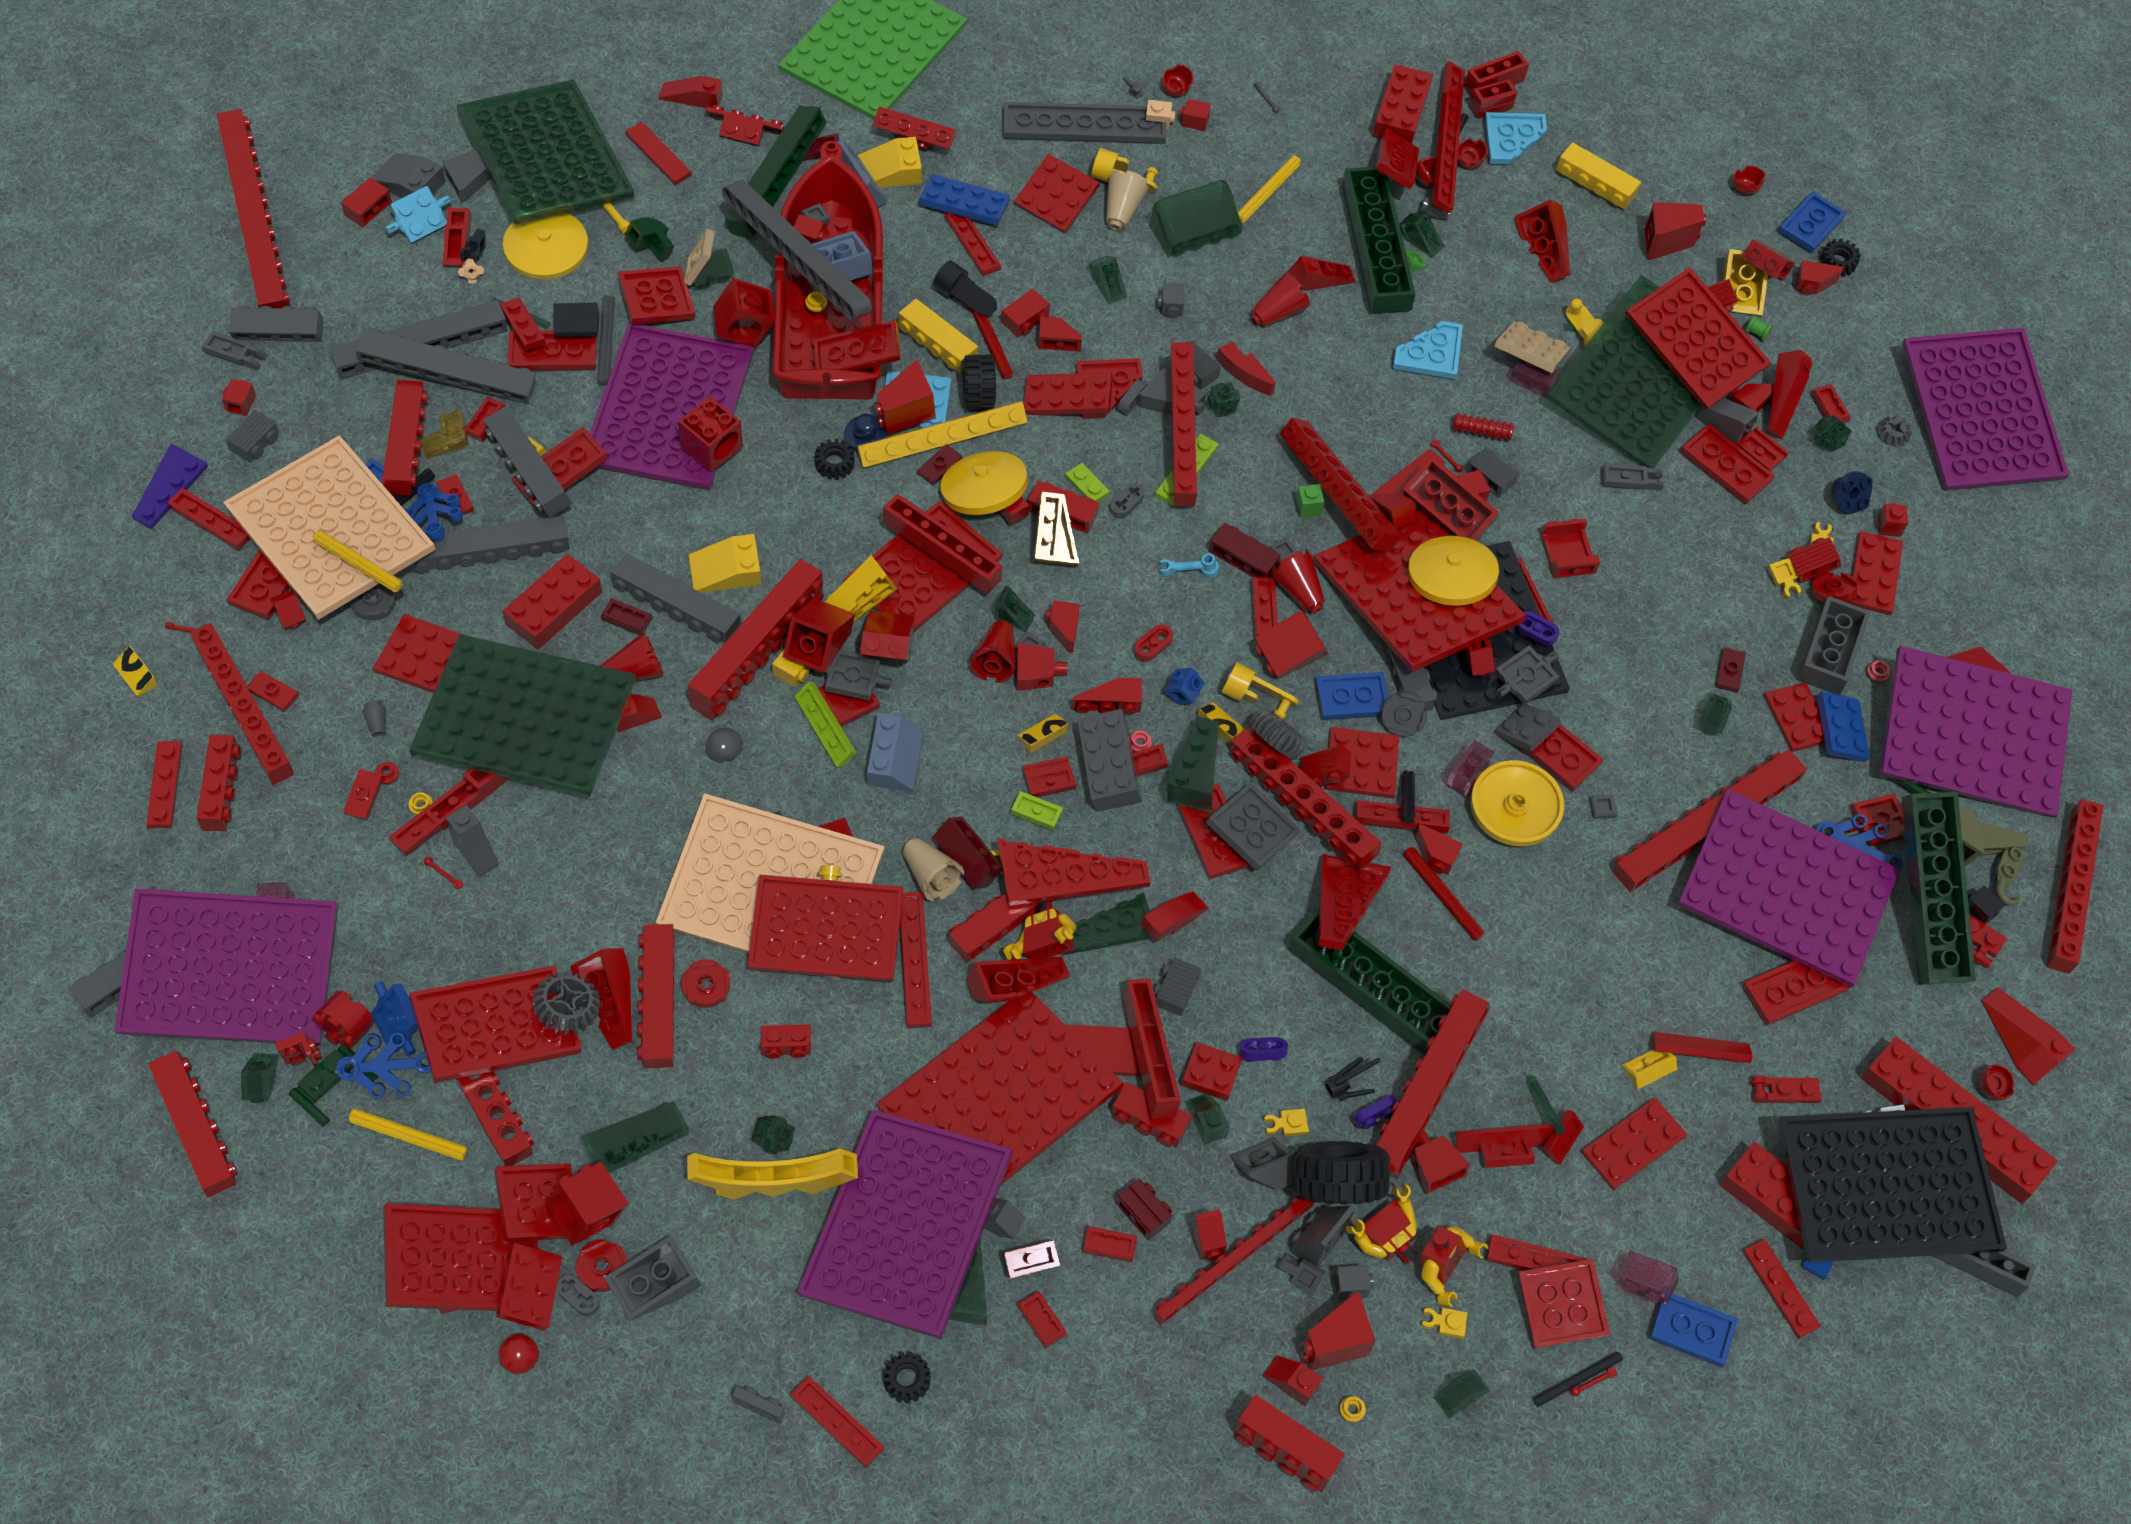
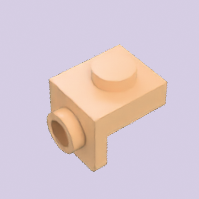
[1146,100,1175,130]

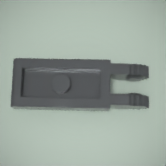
[202,331,267,370]
[1602,463,1664,490]

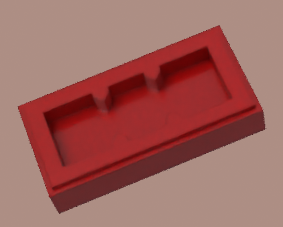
[1811,384,1851,426]
[463,397,506,442]
[436,474,474,515]
[247,670,299,712]
[1133,744,1169,776]
[343,769,383,820]
[1543,1110,1584,1165]
[1083,1226,1137,1262]
[1017,1291,1067,1349]

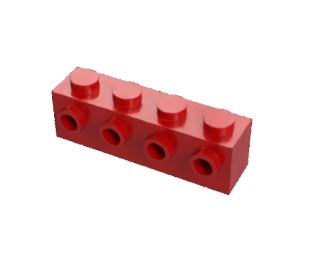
[196,735,241,831]

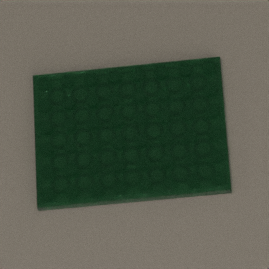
[457,79,634,225]
[1547,274,1701,468]
[409,634,636,796]

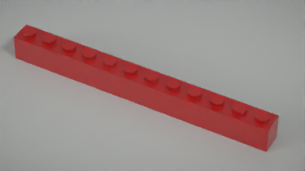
[216,109,290,309]

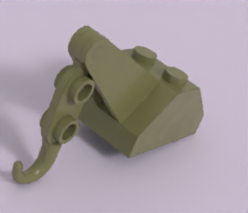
[1899,804,2029,905]

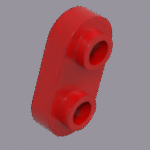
[1134,624,1173,661]

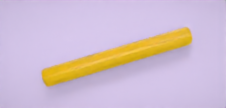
[1235,155,1301,223]
[313,530,403,592]
[349,1108,468,1160]

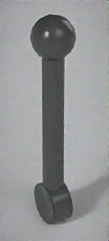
[1253,82,1280,113]

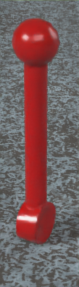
[1431,440,1463,472]
[165,622,195,632]
[424,857,463,890]
[1570,1367,1617,1396]

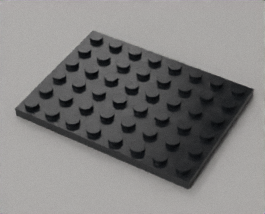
[1424,541,1570,720]
[1778,1107,2007,1263]

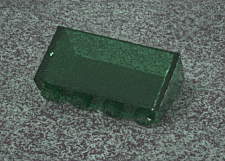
[1150,180,1243,257]

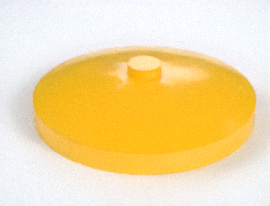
[503,209,588,279]
[940,451,1028,515]
[1408,536,1499,606]
[1470,760,1564,846]

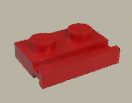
[1736,426,1789,472]
[1022,756,1076,797]

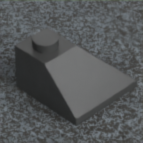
[1230,1137,1294,1190]

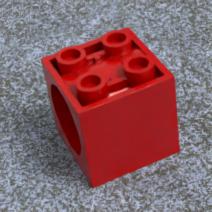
[713,278,775,349]
[678,396,743,473]
[545,1162,629,1246]

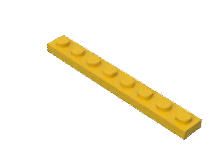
[856,401,1028,468]

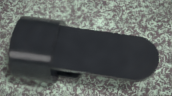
[933,260,997,316]

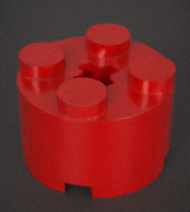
[312,991,373,1048]

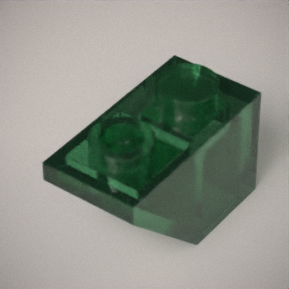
[691,248,735,289]

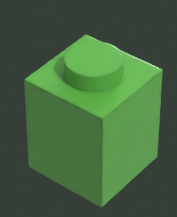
[1295,484,1324,518]

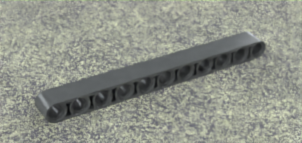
[722,180,872,320]

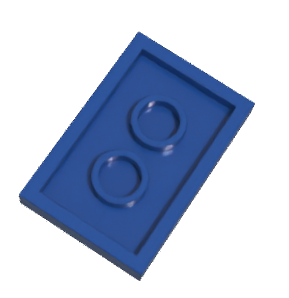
[1778,191,1847,253]
[1315,672,1388,720]
[1817,691,1870,762]
[1649,1290,1738,1368]

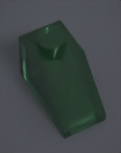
[1399,211,1445,258]
[1088,256,1127,304]
[1700,692,1732,735]
[241,1053,279,1103]
[1185,1094,1230,1145]

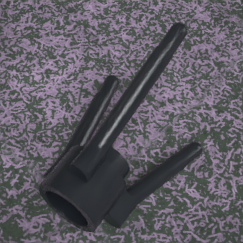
[1325,1057,1380,1102]

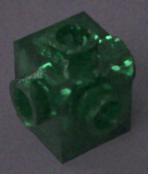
[1207,382,1240,417]
[1812,415,1852,452]
[751,1115,795,1154]

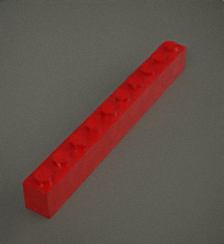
[1612,749,1807,893]

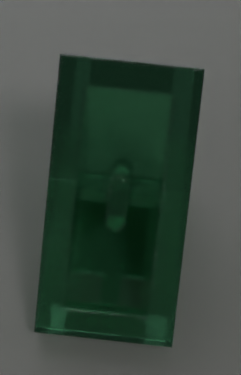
[994,586,1035,632]
[1434,1370,1490,1419]

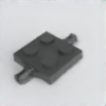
[1494,645,1560,705]
[814,650,892,701]

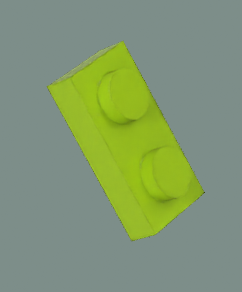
[1065,463,1110,502]
[1011,791,1063,831]

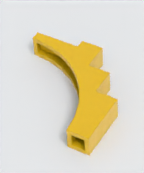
[687,1148,858,1200]

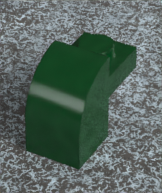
[624,217,674,262]

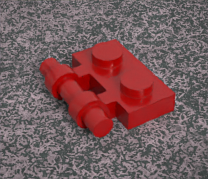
[1969,914,2007,968]

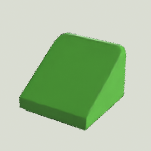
[1405,250,1427,273]

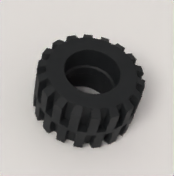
[963,354,996,410]

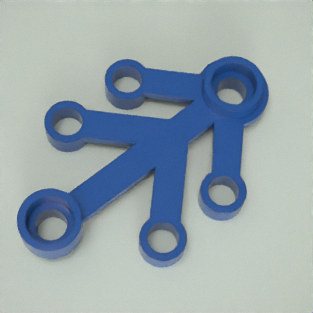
[405,483,463,542]
[1816,814,1903,869]
[336,1031,431,1099]

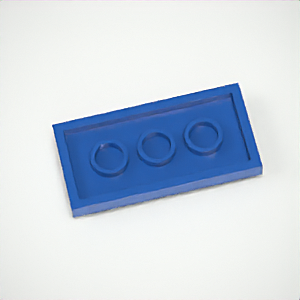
[919,174,1010,226]

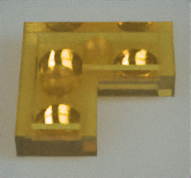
[421,409,468,459]

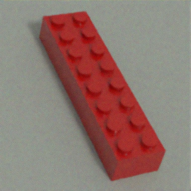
[688,558,824,721]
[1861,1036,2058,1204]

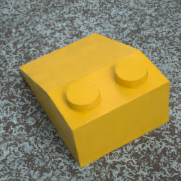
[858,137,922,188]
[1723,249,1768,316]
[688,534,761,592]

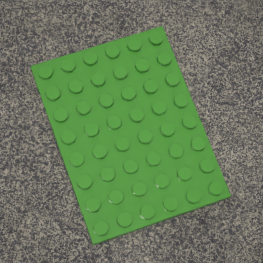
[778,0,968,120]

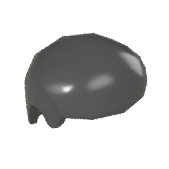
[705,728,743,763]

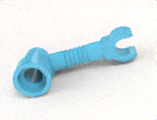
[1160,553,1220,579]

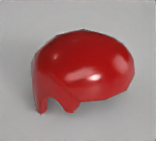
[1161,64,1194,97]
[1457,138,1488,169]
[1416,156,1436,188]
[1732,165,1766,195]
[1978,1064,2015,1101]
[498,1334,539,1374]

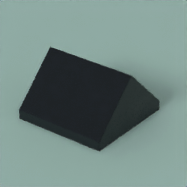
[553,303,600,336]

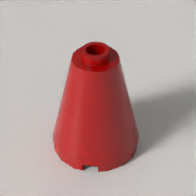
[1250,273,1310,327]
[1270,550,1325,614]
[971,620,1016,683]
[597,633,664,687]

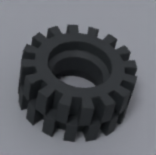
[1820,239,1861,277]
[815,438,855,480]
[884,1352,931,1403]

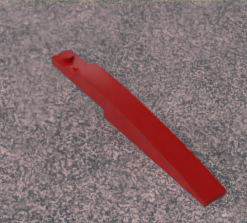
[389,691,587,856]

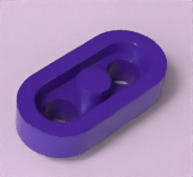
[1516,611,1559,646]
[1239,1037,1288,1062]
[1352,1095,1397,1130]

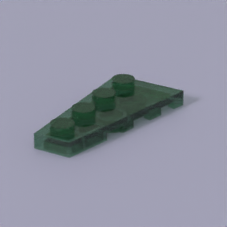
[1062,892,1152,956]

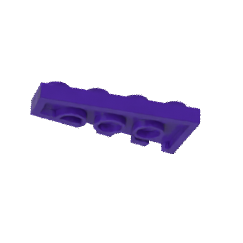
[132,443,208,530]

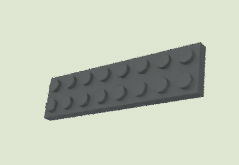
[1004,102,1166,143]

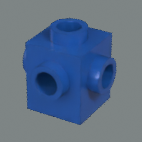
[1164,668,1205,705]

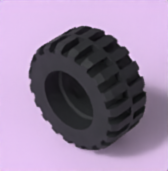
[1293,1141,1390,1205]

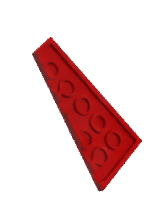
[997,838,1151,906]
[1318,854,1392,950]

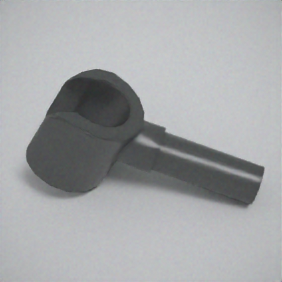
[1123,76,1143,99]

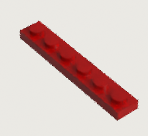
[900,892,932,1028]

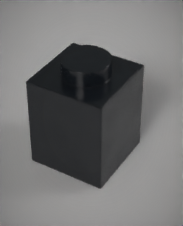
[1968,885,2005,924]

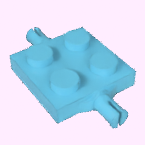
[384,186,452,243]

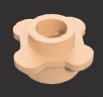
[458,258,484,284]

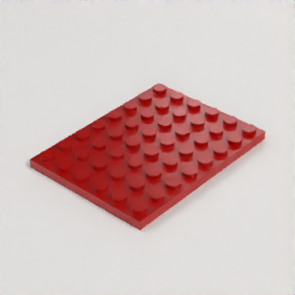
[1313,509,1526,672]
[876,992,1124,1185]

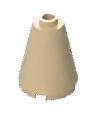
[1106,170,1149,231]
[903,838,964,901]

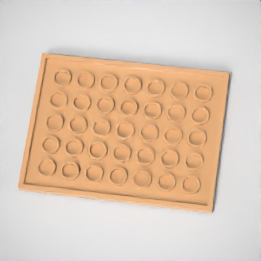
[223,435,436,620]
[656,793,885,980]

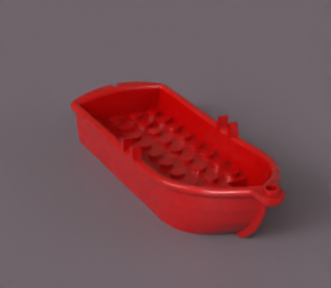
[772,141,883,400]

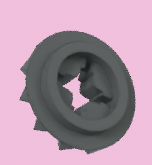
[1877,416,1912,446]

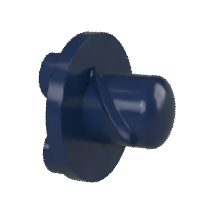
[844,414,888,452]
[1832,471,1873,514]

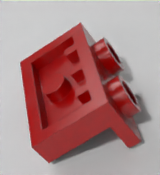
[761,1024,811,1059]
[275,1031,322,1067]

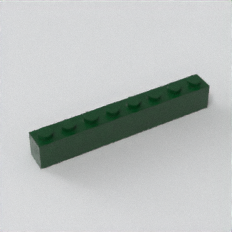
[725,105,827,237]

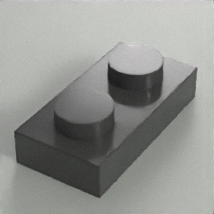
[732,1386,785,1424]

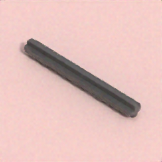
[597,296,615,385]

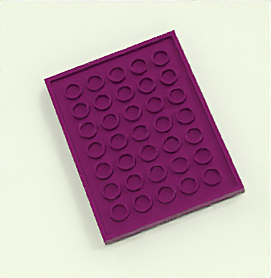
[590,322,754,490]
[1902,328,2069,490]
[1879,646,2073,818]
[1677,789,1900,988]
[114,888,337,1046]
[797,1110,1013,1339]

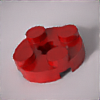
[1812,572,1857,602]
[681,959,731,1008]
[575,1240,628,1292]

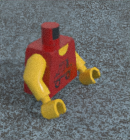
[1421,1226,1489,1307]

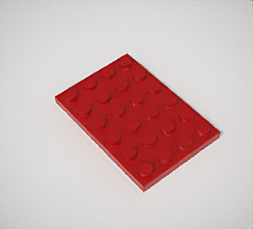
[1625,267,1771,410]
[844,500,1003,633]
[747,874,904,982]
[409,965,582,1083]
[383,1203,538,1311]

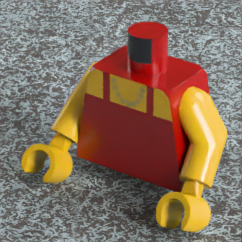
[1003,901,1077,960]
[1345,1183,1418,1264]

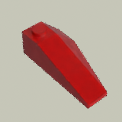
[1515,200,1570,283]
[1769,350,1812,439]
[570,948,632,1050]
[967,957,1070,1002]
[1981,988,2075,1085]

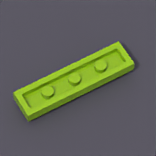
[1155,434,1219,506]
[794,682,857,768]

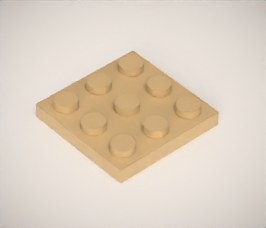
[1494,322,1571,373]

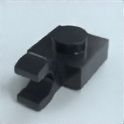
[460,229,486,262]

